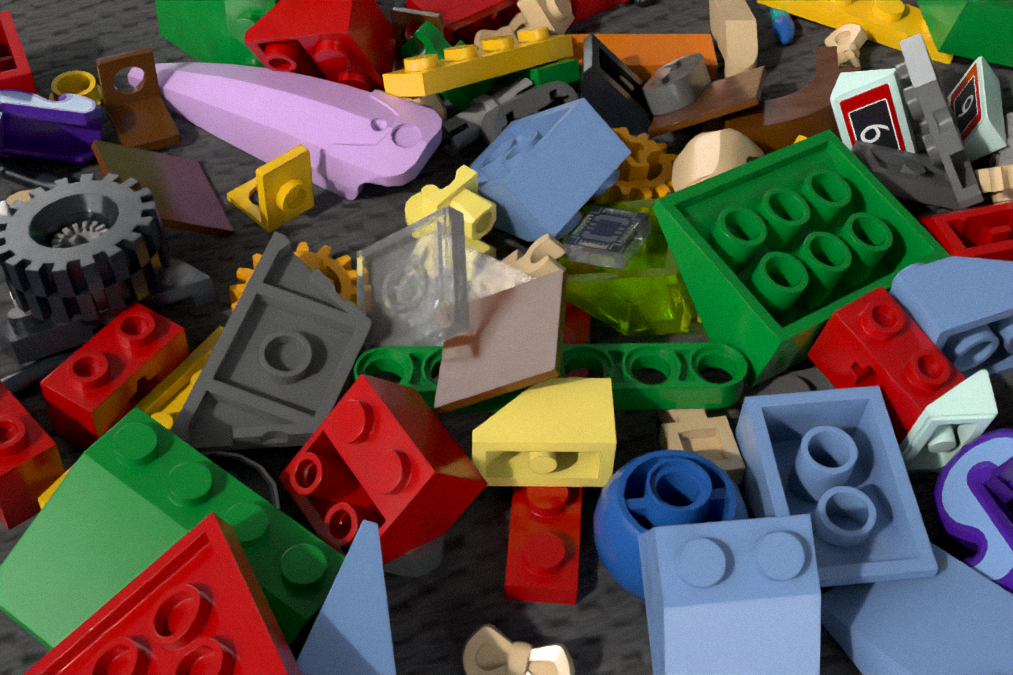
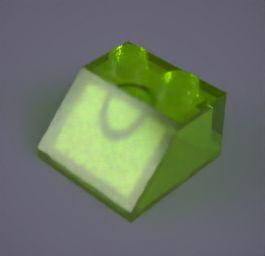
[557,198,693,336]

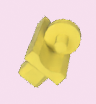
[405,165,496,283]

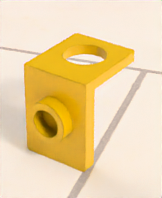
[227,144,314,233]

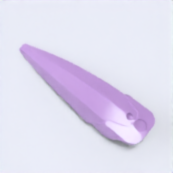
[127,62,442,200]

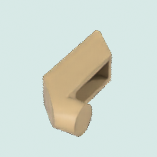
[709,0,758,79]

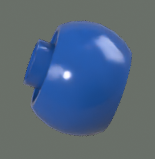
[593,450,749,601]

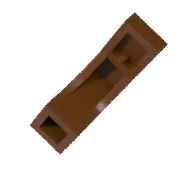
[724,46,861,155]

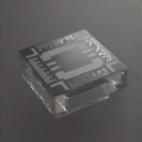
[564,205,652,270]

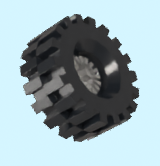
[0,173,171,323]

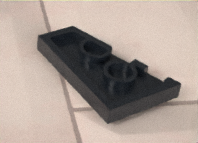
[0,254,219,365]

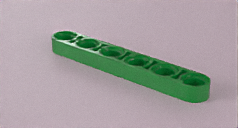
[353,342,748,413]

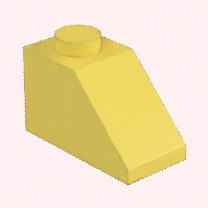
[472,377,617,487]

